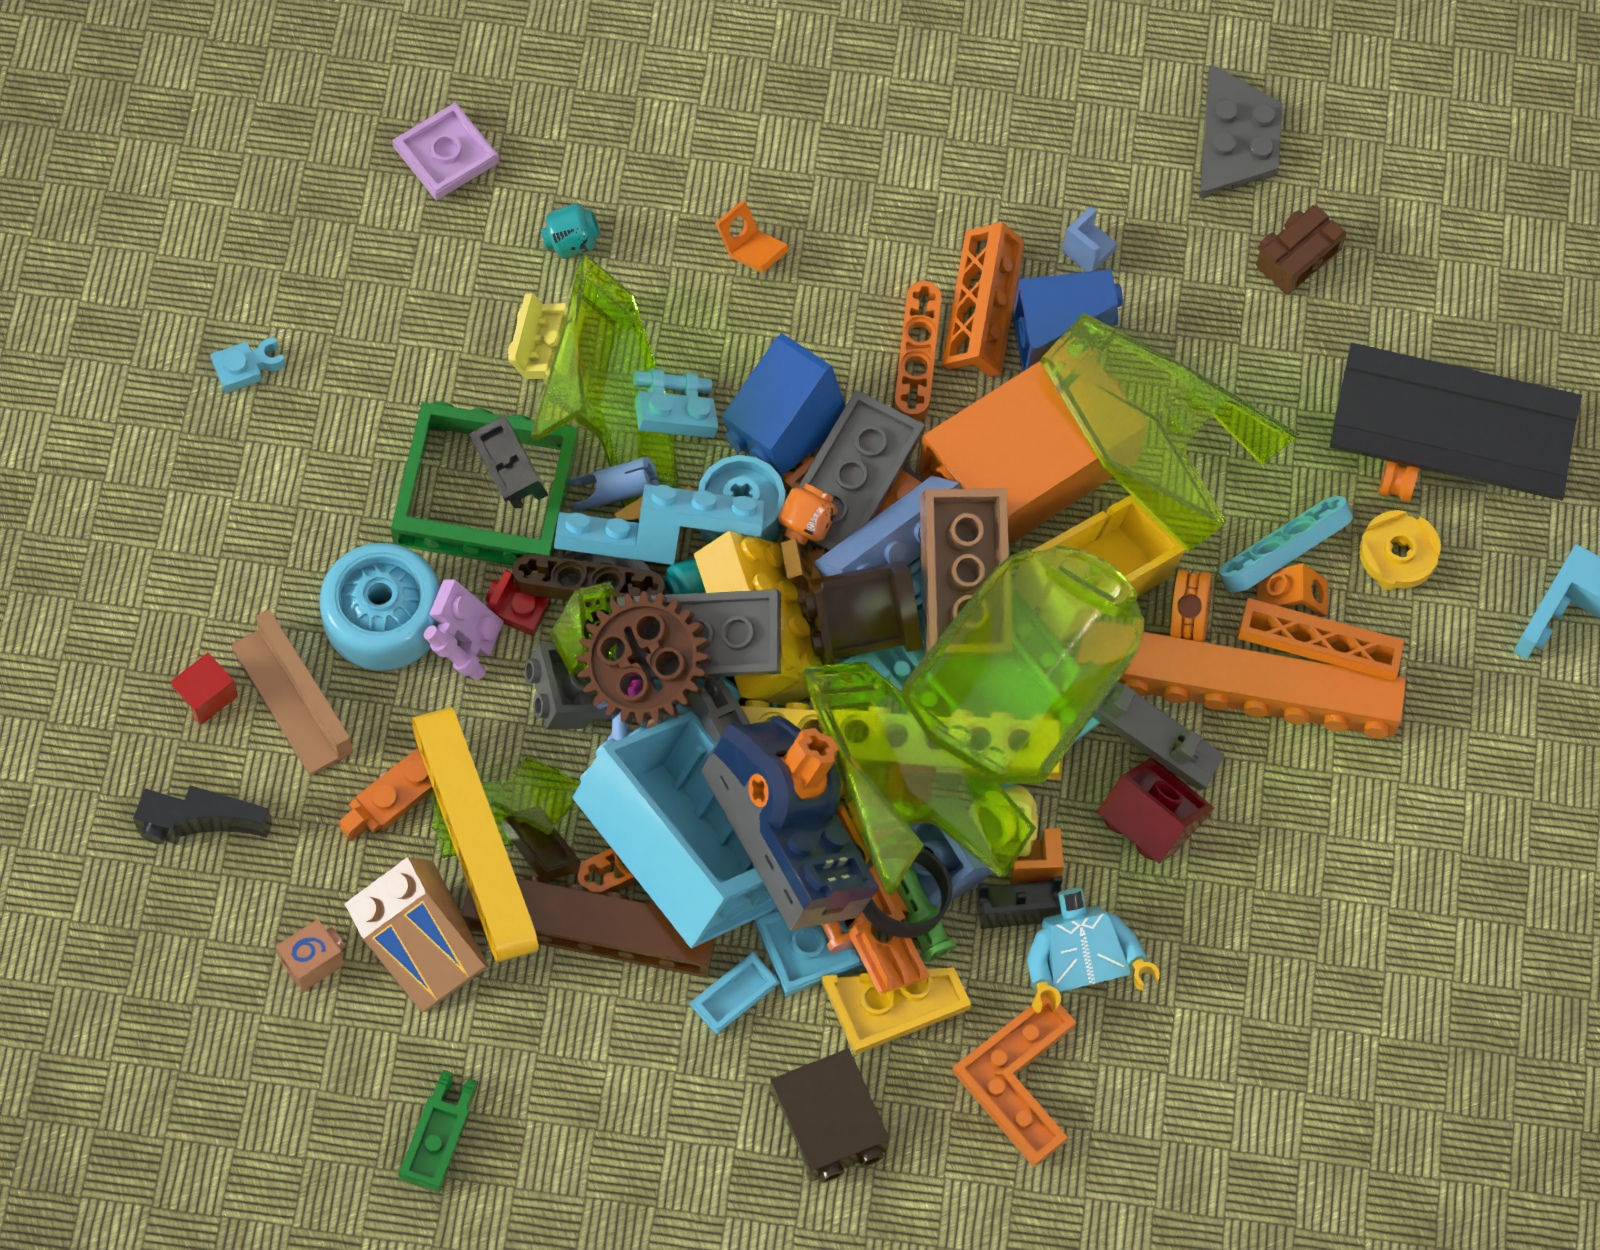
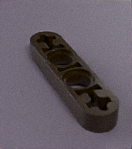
[512,554,667,607]

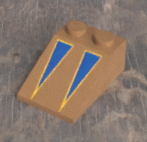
[344,857,489,1012]

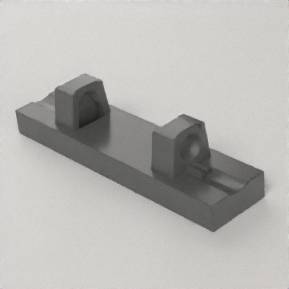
[1068,664,1224,791]

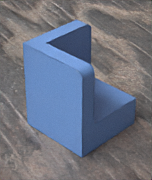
[1062,206,1118,272]

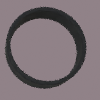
[862,843,953,938]

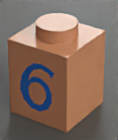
[275,919,345,992]

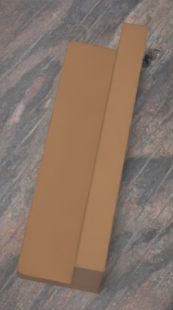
[231,609,353,775]

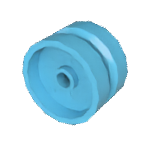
[698,455,786,544]

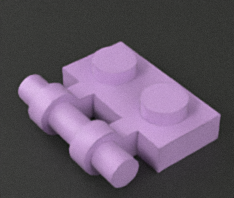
[424,580,504,681]

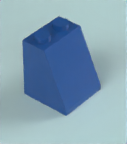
[1012,269,1123,372]
[722,333,846,477]

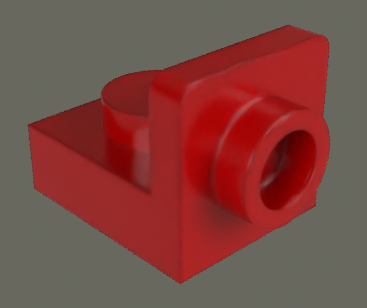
[485,570,551,637]

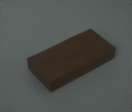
[502,808,581,882]

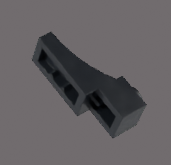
[133,785,272,844]

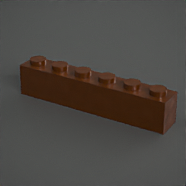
[461,876,717,979]

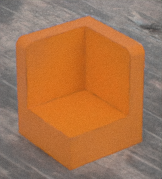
[1009,828,1064,883]

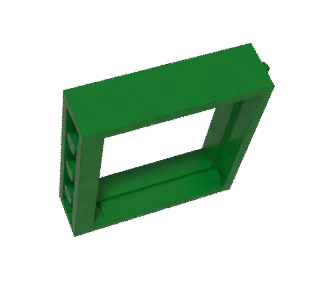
[391,401,578,566]

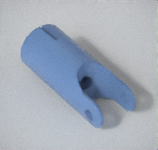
[569,457,659,511]

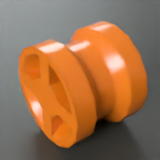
[1378,461,1419,503]

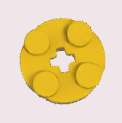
[1359,510,1441,590]

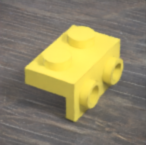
[508,293,583,380]

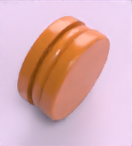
[1170,569,1212,642]

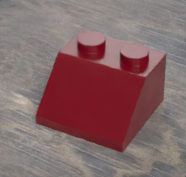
[1096,758,1215,864]

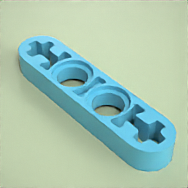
[1219,496,1353,593]

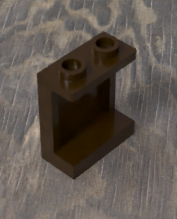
[803,561,923,667]
[769,1048,890,1183]

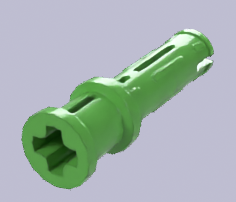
[875,836,957,962]

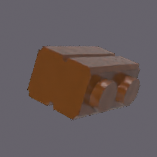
[1256,205,1346,295]

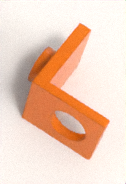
[715,201,789,273]
[1257,563,1328,617]

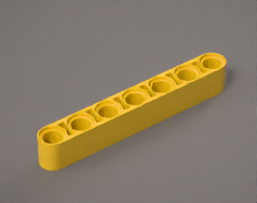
[411,707,539,963]

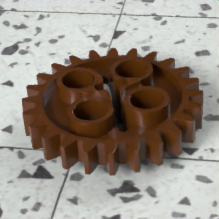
[576,591,712,727]

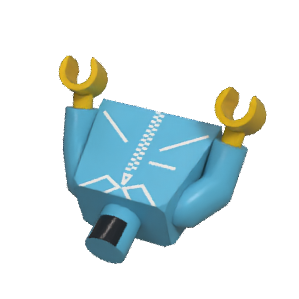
[1027,888,1160,1013]

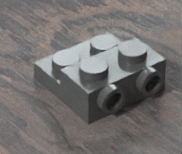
[525,642,615,730]

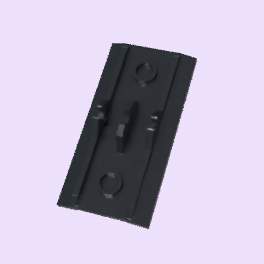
[1329,342,1582,501]

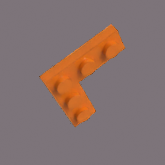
[952,997,1077,1168]

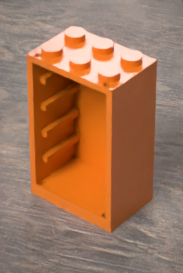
[918,338,1148,545]

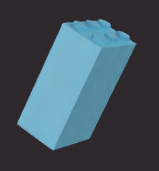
[572,711,778,948]

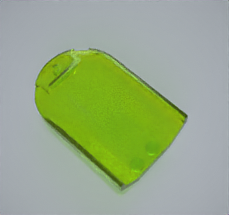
[900,546,1144,784]

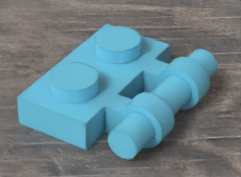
[633,368,719,438]

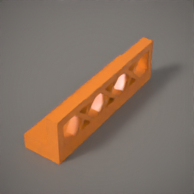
[942,222,1025,377]
[1237,598,1404,681]

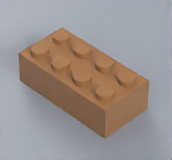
[919,488,1012,658]

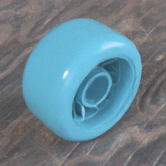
[320,543,440,671]

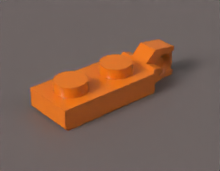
[338,748,434,842]

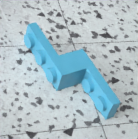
[554,484,764,565]
[1513,544,1600,659]

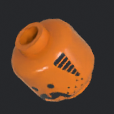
[778,483,837,546]

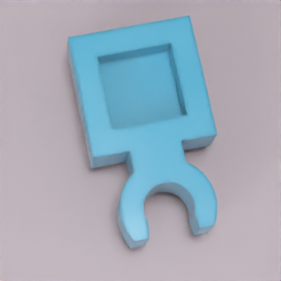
[210,338,286,394]

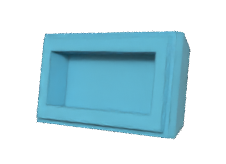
[689,952,780,1035]

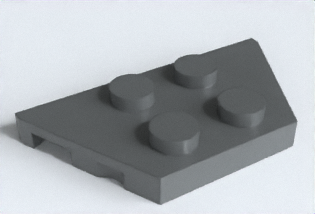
[1199,66,1283,198]

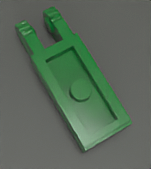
[398,1070,478,1193]

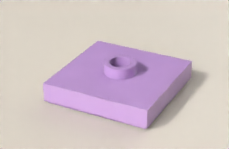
[392,102,499,201]

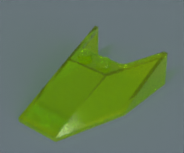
[530,254,680,508]
[1040,313,1299,552]
[802,661,1036,895]

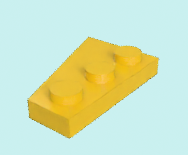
[822,967,971,1056]

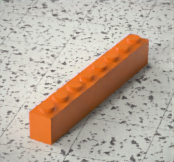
[1077,623,1406,739]

